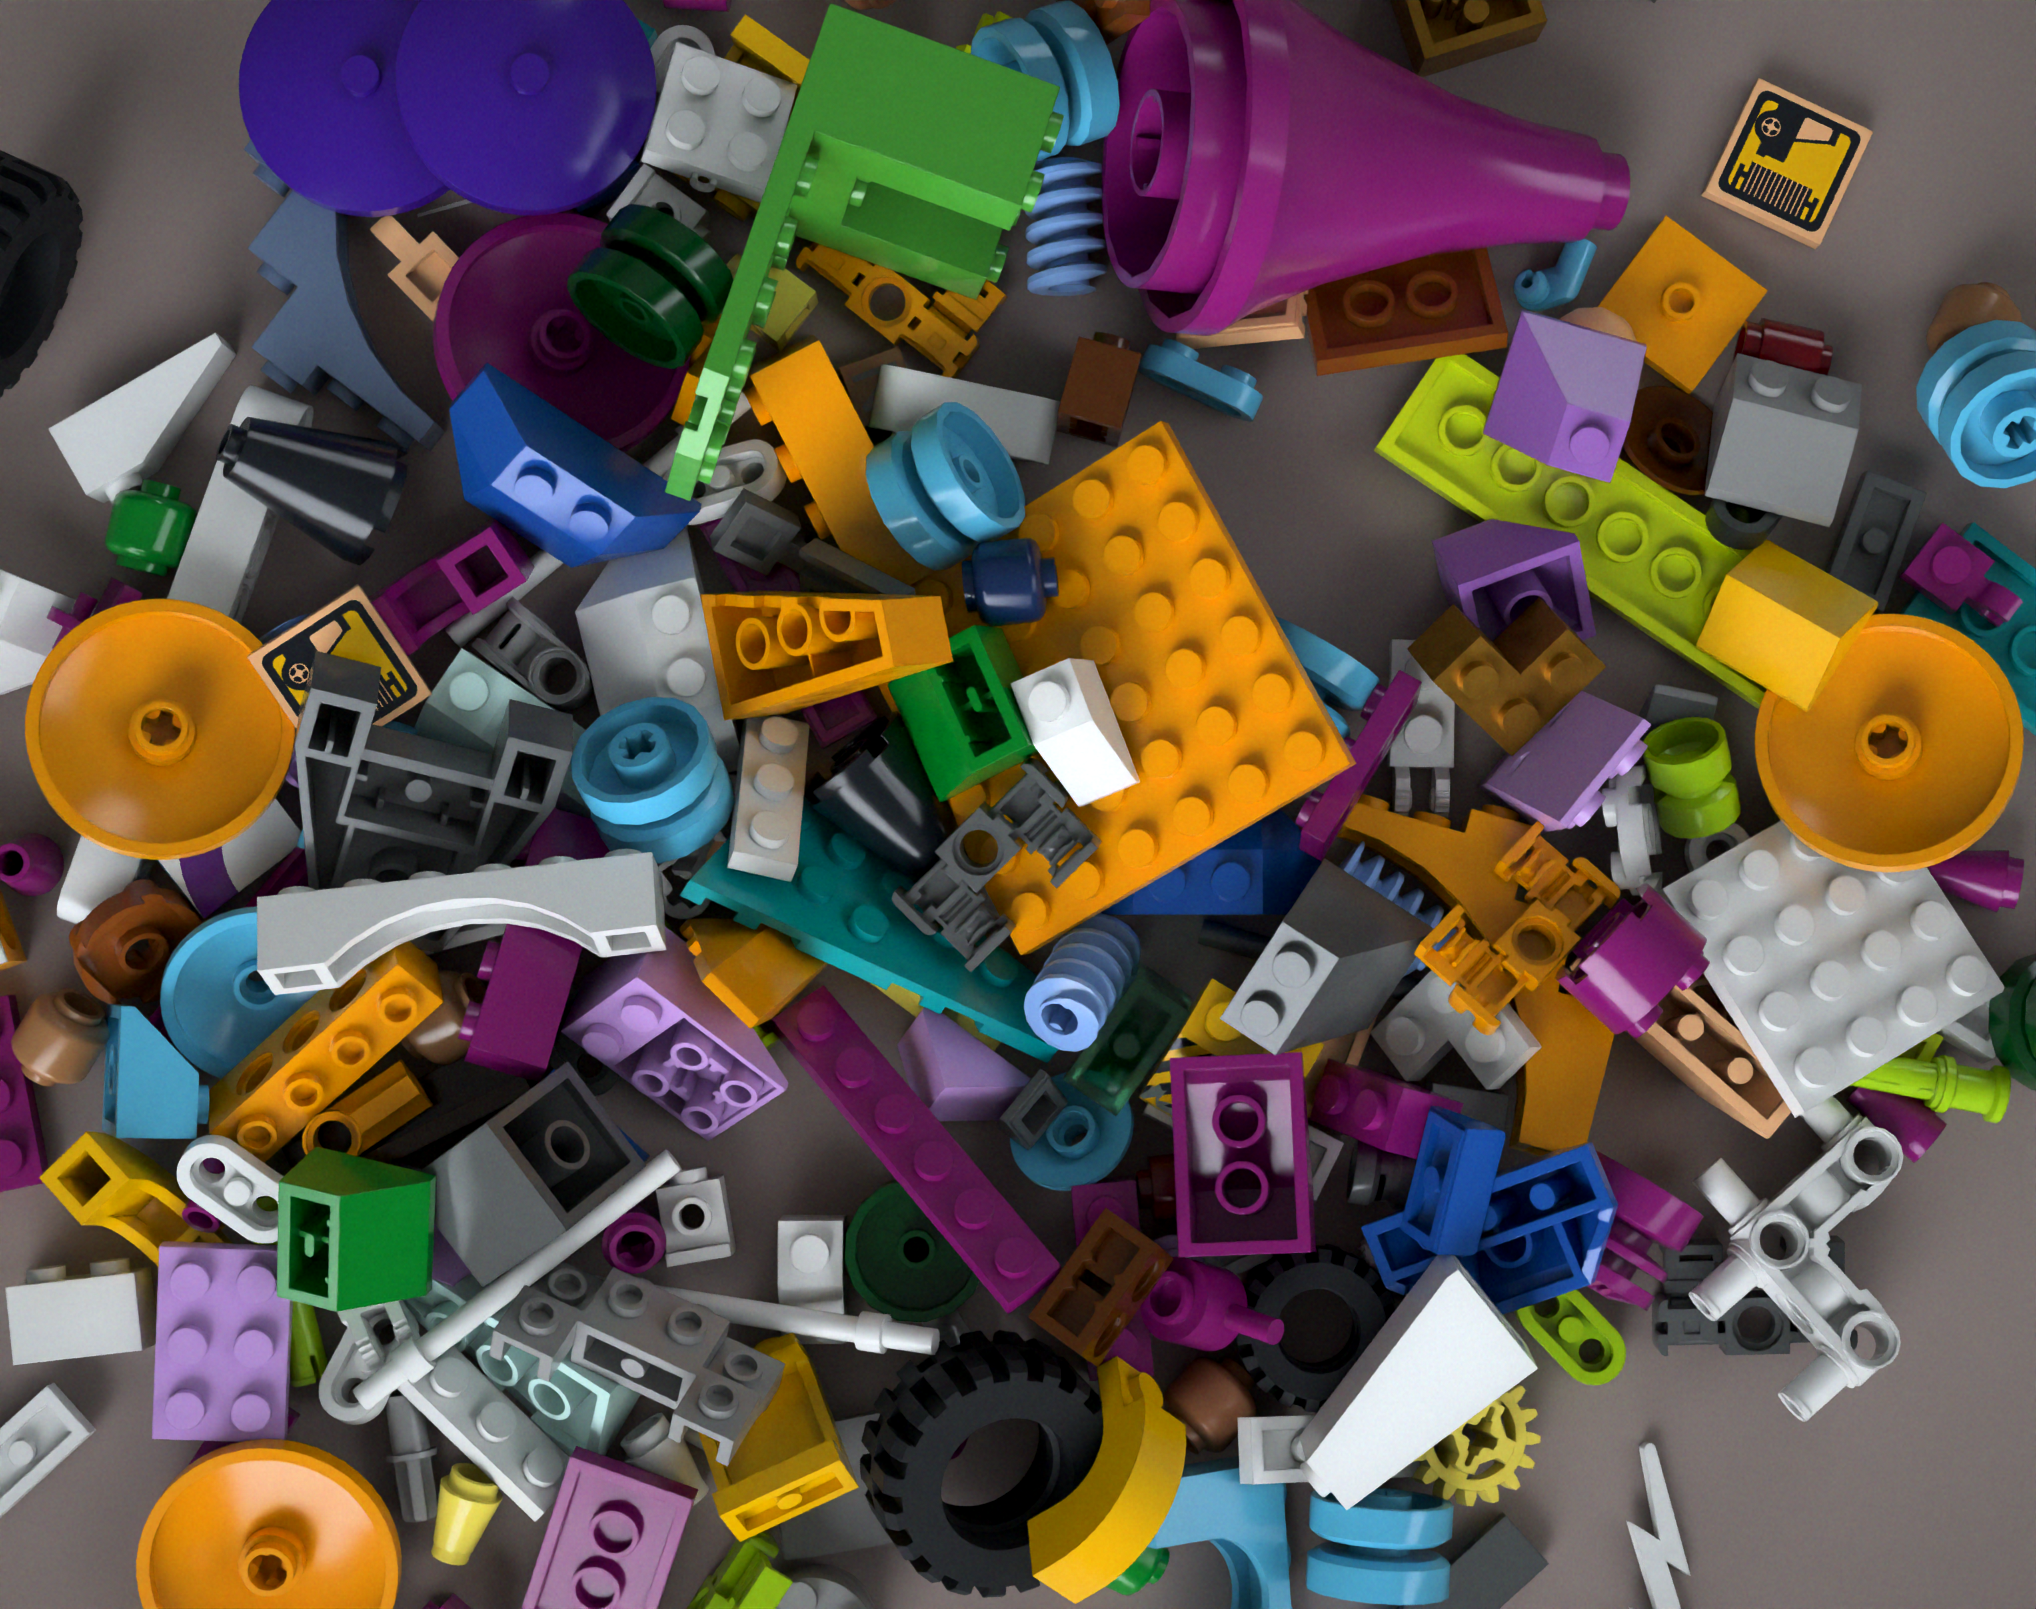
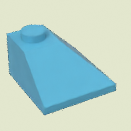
[102,1003,209,1139]

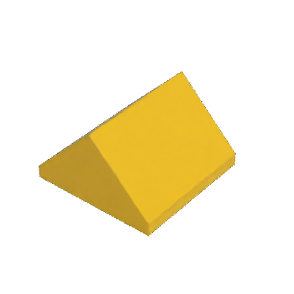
[1696,539,1878,712]

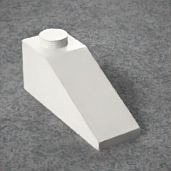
[48,333,236,504]

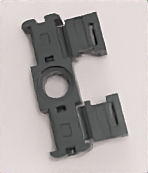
[892,758,1102,972]
[1652,1235,1858,1356]

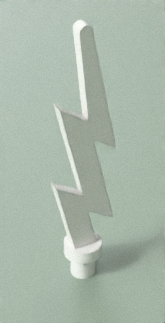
[1626,1442,1691,1609]

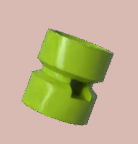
[1643,717,1741,839]

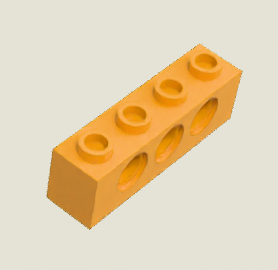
[208,941,444,1163]

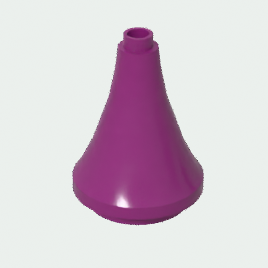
[1102,0,1630,336]

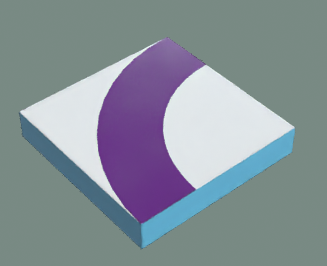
[157,798,301,918]

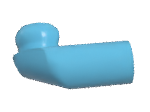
[1513,238,1597,312]

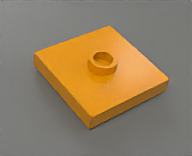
[1597,215,1768,394]

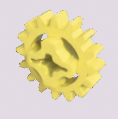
[1412,1385,1541,1506]

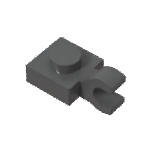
[710,488,824,576]

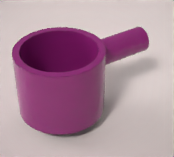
[1140,1256,1284,1351]

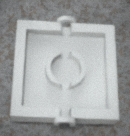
[641,42,797,203]

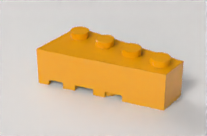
[743,335,937,585]
[700,590,953,721]

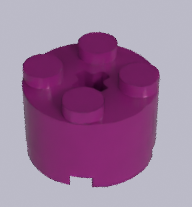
[1555,883,1710,1038]

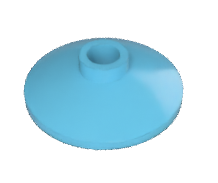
[1010,1071,1134,1191]

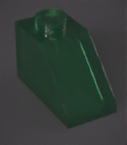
[1063,961,1192,1116]

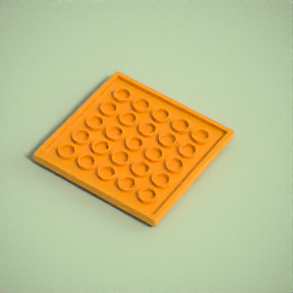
[878,421,1356,955]

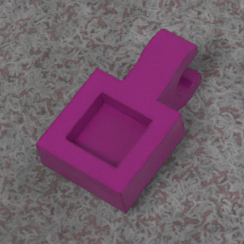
[1899,523,2023,627]

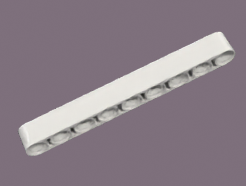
[57,385,314,924]

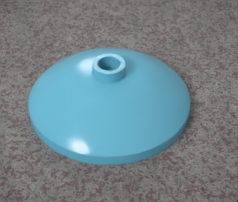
[160,906,319,1079]

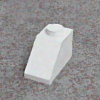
[1010,658,1140,807]
[778,1215,847,1344]

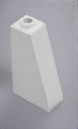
[1299,1254,1538,1511]

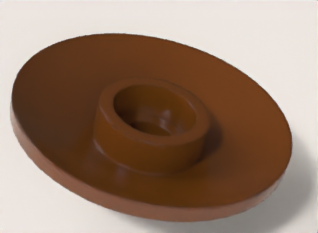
[1623,386,1713,495]

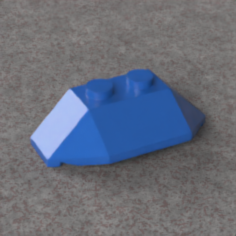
[449,362,702,568]
[1101,808,1322,915]
[1361,1142,1618,1315]

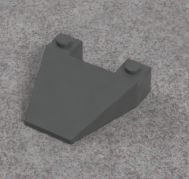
[295,651,573,953]

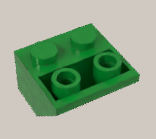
[887,625,1039,802]
[277,1146,436,1312]

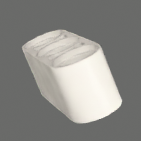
[868,364,1060,465]

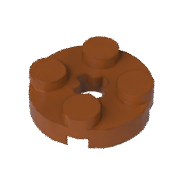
[69,879,202,1004]

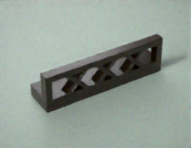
[282,1055,538,1168]

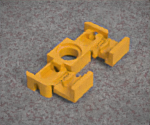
[796,242,1008,378]
[1414,821,1621,1035]

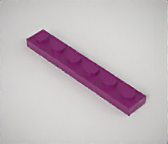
[772,985,1061,1314]

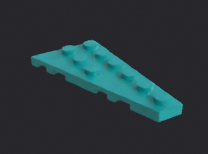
[680,800,1059,1063]

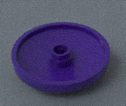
[239,0,451,217]
[395,0,657,216]

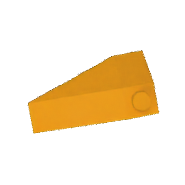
[679,917,828,1029]

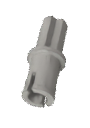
[385,1392,438,1522]

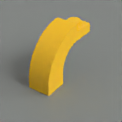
[39,1131,233,1266]
[1027,1356,1186,1604]

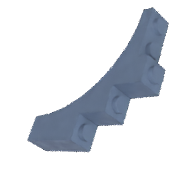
[244,140,446,451]

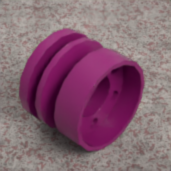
[1588,1150,1704,1311]

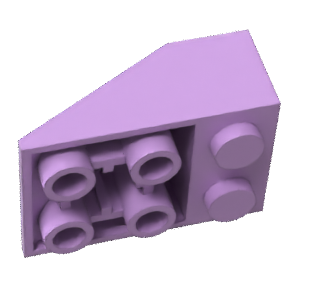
[1478,691,1651,834]
[561,927,789,1141]

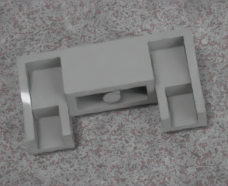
[489,1261,785,1466]

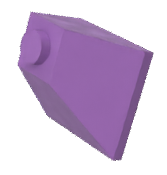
[1483,309,1647,483]
[1432,519,1596,642]

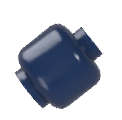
[962,537,1059,627]

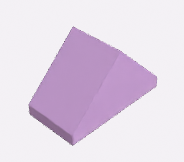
[897,1007,1031,1121]

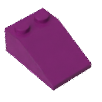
[1170,1052,1316,1257]

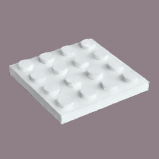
[1658,820,2005,1118]

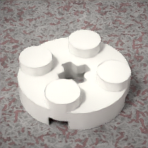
[1602,765,1663,896]

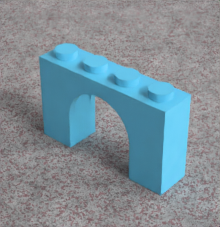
[1147,1456,1293,1609]

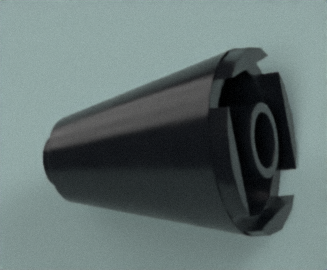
[216,417,408,565]
[803,711,968,882]

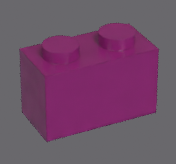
[1309,1058,1464,1159]

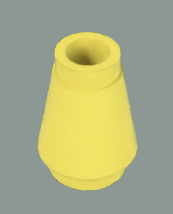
[431,1463,503,1566]

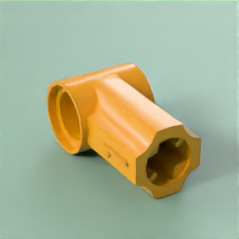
[302,1059,433,1156]

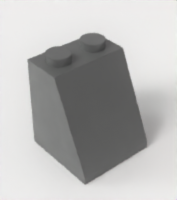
[1220,858,1434,1055]
[420,1061,646,1288]

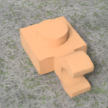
[370,215,459,323]

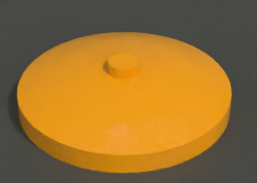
[25,599,295,860]
[1755,614,2024,872]
[136,1439,402,1609]

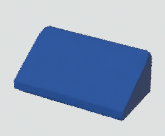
[1400,1106,1506,1256]

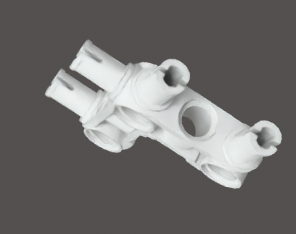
[1688,1096,1903,1422]

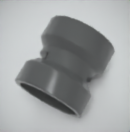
[1346,1140,1417,1211]

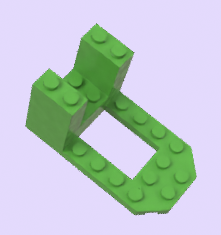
[665,3,1064,501]

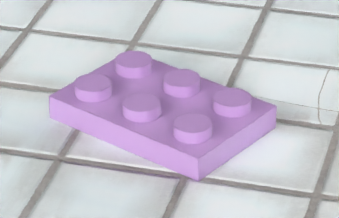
[152,1241,293,1442]

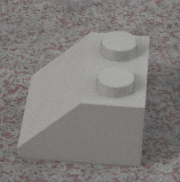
[1704,353,1862,527]

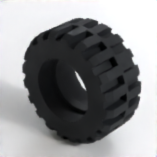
[0,150,83,397]
[860,1330,1103,1598]

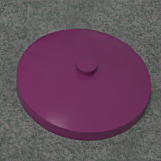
[433,213,691,452]

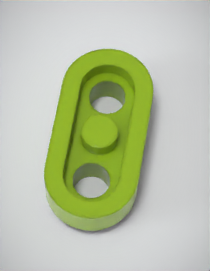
[1514,1290,1626,1386]

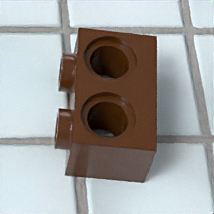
[1057,332,1142,448]
[1028,1207,1174,1367]

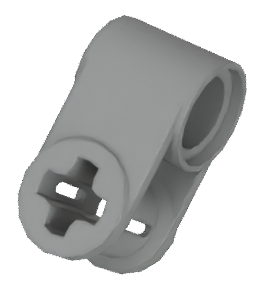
[471,596,594,711]

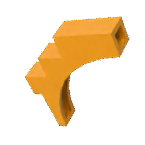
[1336,794,1615,1156]

